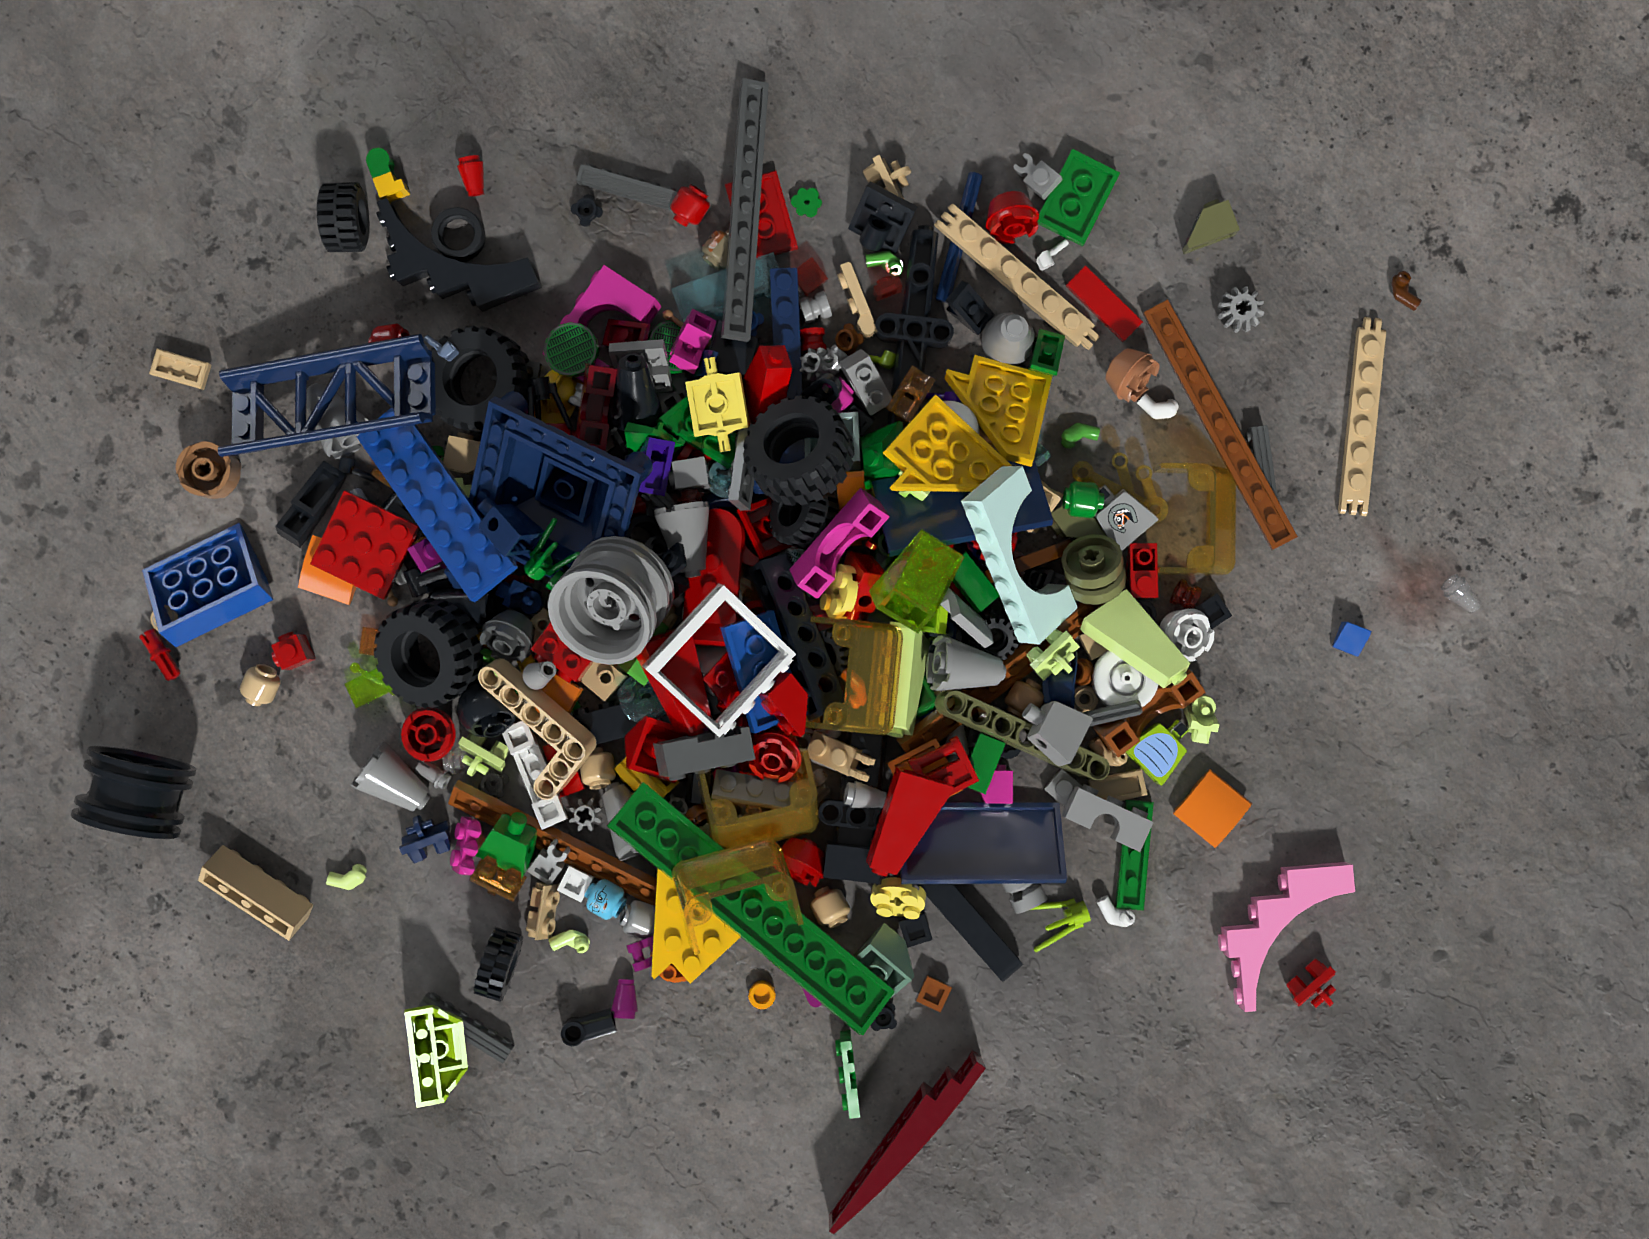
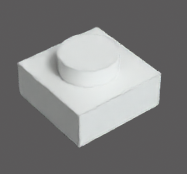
[557,865,594,902]

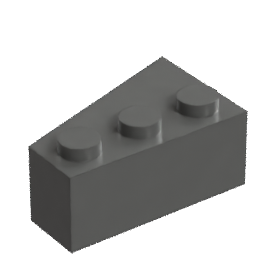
[653,726,755,781]

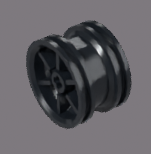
[71,746,197,839]

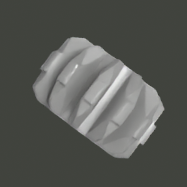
[1217,286,1264,333]

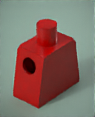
[844,551,889,622]

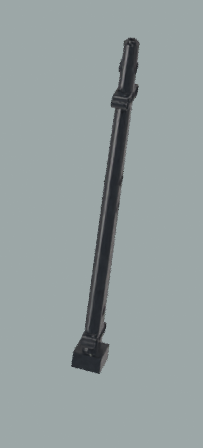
[818,225,954,884]

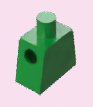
[476,812,537,878]

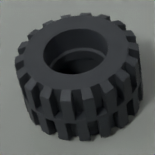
[317,182,370,252]
[769,492,839,550]

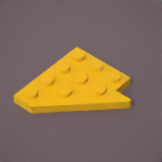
[944,355,1052,467]
[883,394,1012,492]
[651,868,740,984]

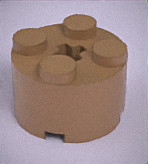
[176,441,241,499]

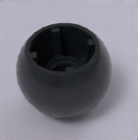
[457,682,516,737]

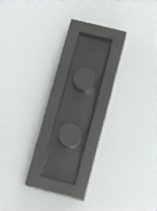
[728,423,754,511]
[711,769,798,812]

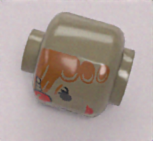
[702,229,729,271]

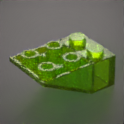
[869,529,964,633]

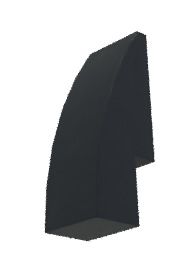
[275,461,347,548]

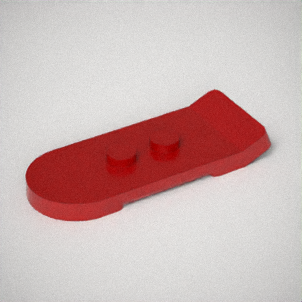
[683,509,745,647]

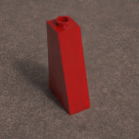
[636,629,712,736]
[866,766,954,876]

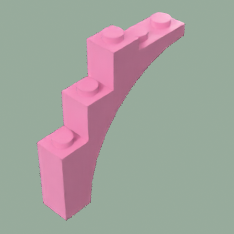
[1218,862,1355,1012]

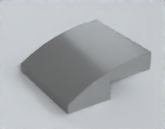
[609,339,673,392]
[937,583,994,648]

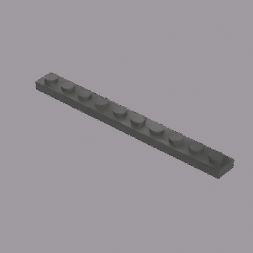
[721,78,769,342]

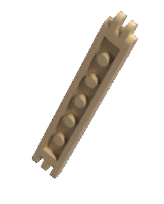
[934,204,1099,350]
[1338,317,1386,516]

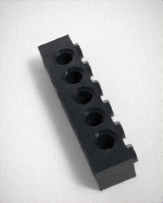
[748,553,848,721]

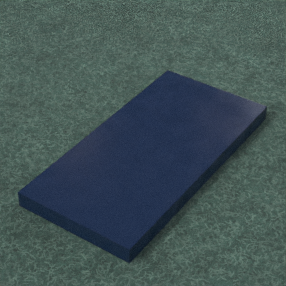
[871,459,1053,557]
[900,803,1067,884]

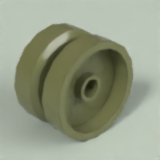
[1061,534,1126,605]

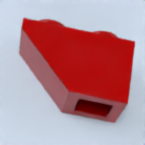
[1125,543,1158,599]
[758,671,808,737]

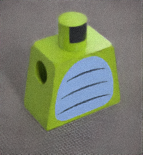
[1126,719,1189,786]

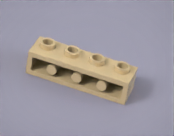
[530,606,628,701]
[198,845,313,941]

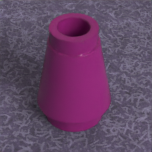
[611,979,638,1019]

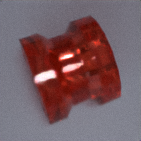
[1170,579,1202,609]

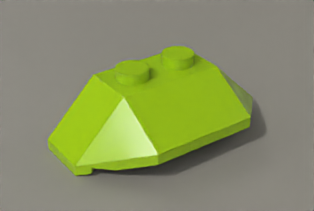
[404,1005,468,1108]

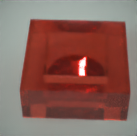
[797,257,828,296]
[873,276,903,301]

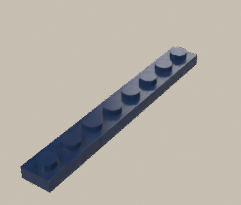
[770,268,805,464]

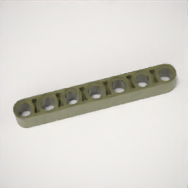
[935,690,1110,781]

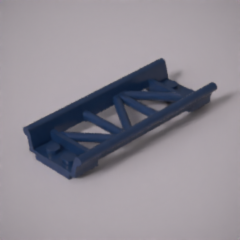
[218,334,436,457]

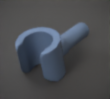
[424,335,459,361]

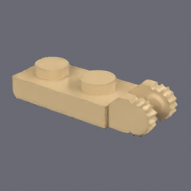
[837,262,876,338]
[805,731,876,782]

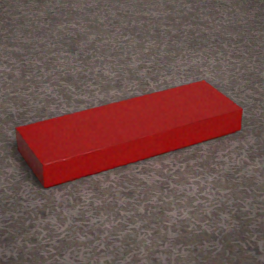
[1066,265,1143,342]

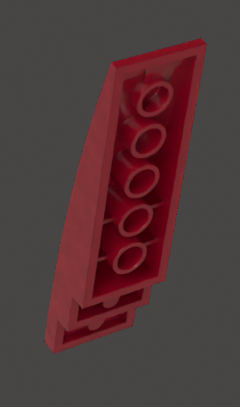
[829,1050,986,1235]

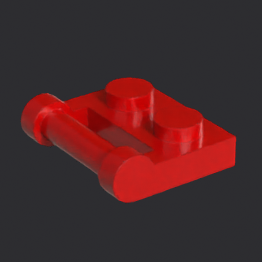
[907,735,979,796]

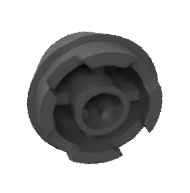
[480,610,535,664]

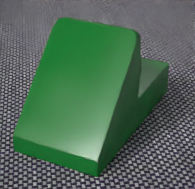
[1028,329,1065,377]

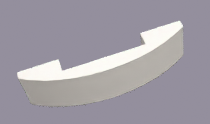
[502,721,568,830]

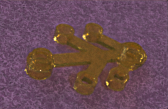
[1071,452,1168,523]

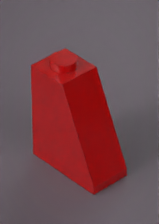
[742,345,792,424]

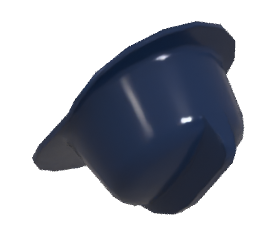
[1042,650,1077,709]

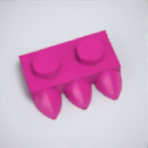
[450,816,482,875]

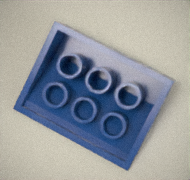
[142,523,274,647]

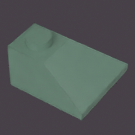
[854,923,914,998]

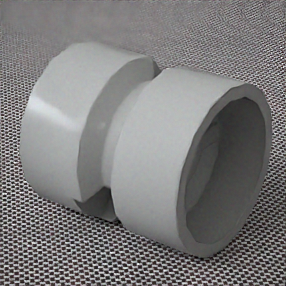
[1002,883,1047,914]

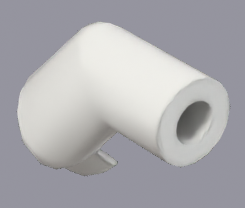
[1137,394,1179,419]

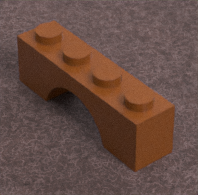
[1093,669,1206,757]

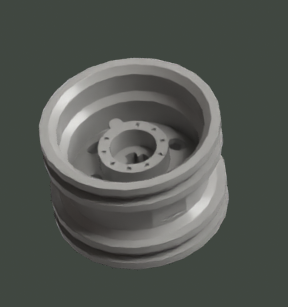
[548,536,674,665]

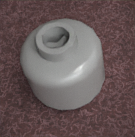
[619,900,655,939]

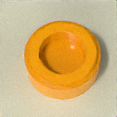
[748,980,776,1009]

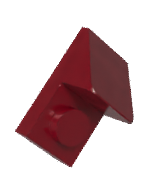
[602,319,651,348]

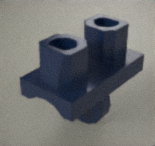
[495,580,544,616]
[399,815,451,864]

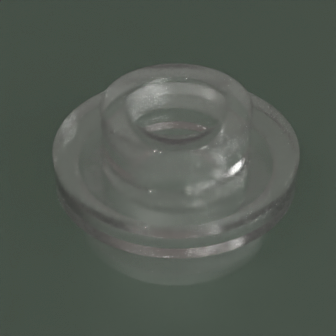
[443,747,466,774]

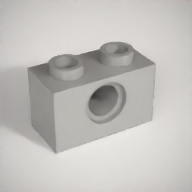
[838,349,894,416]
[669,457,712,497]

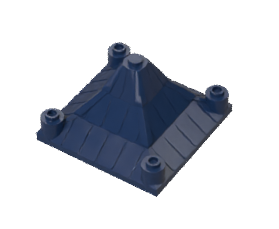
[469,391,653,578]

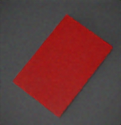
[725,170,798,261]

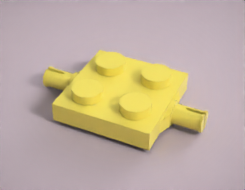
[685,357,750,452]

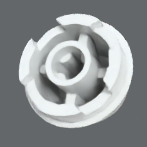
[1159,609,1214,662]

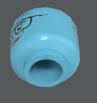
[584,879,627,920]

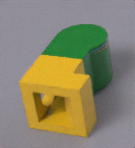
[366,147,410,202]

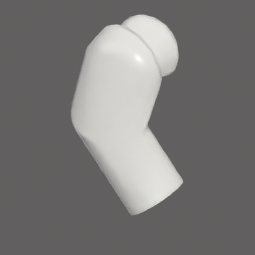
[1096,895,1135,927]

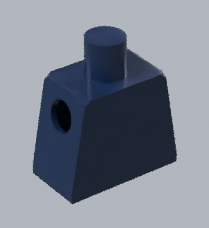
[478,498,545,557]

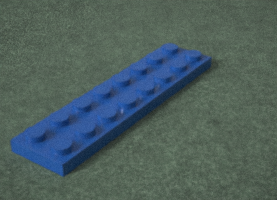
[356,407,518,602]

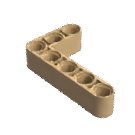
[478,658,596,800]

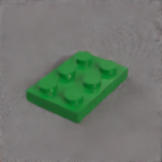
[1038,149,1120,247]

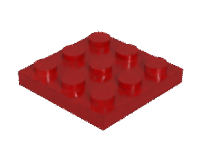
[310,490,420,600]

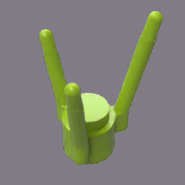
[1030,898,1091,952]

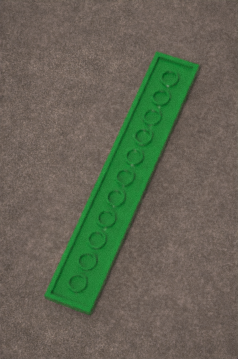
[607,782,895,1036]

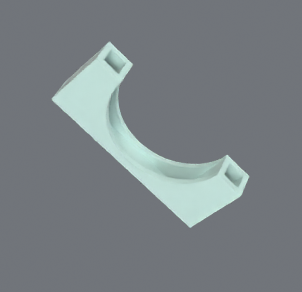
[961,466,1078,644]

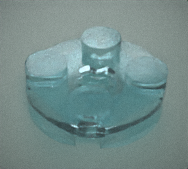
[617,677,666,722]

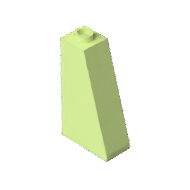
[1080,589,1190,688]
[879,622,930,738]

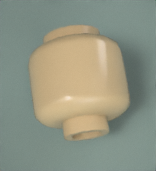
[240,664,281,706]
[580,747,616,789]
[810,886,850,929]

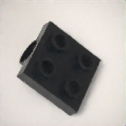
[848,181,918,254]

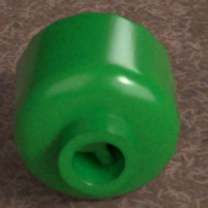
[1063,481,1104,518]

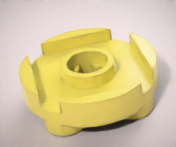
[820,564,858,620]
[870,877,926,919]

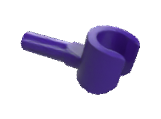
[925,391,961,403]

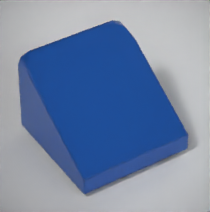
[1332,622,1372,657]

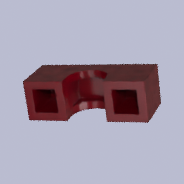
[575,363,617,451]

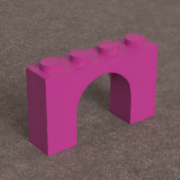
[542,265,662,383]

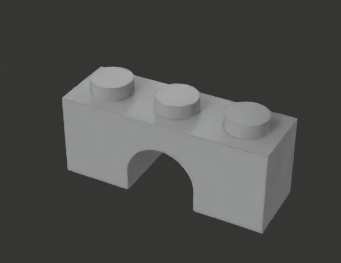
[1061,784,1153,852]

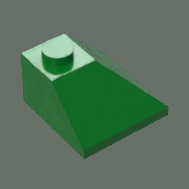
[860,421,903,489]

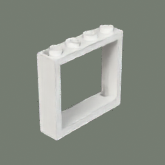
[642,583,796,737]

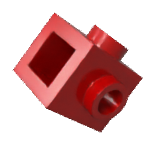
[271,631,316,670]

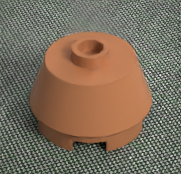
[1105,348,1160,402]

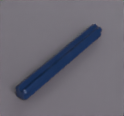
[936,172,982,303]

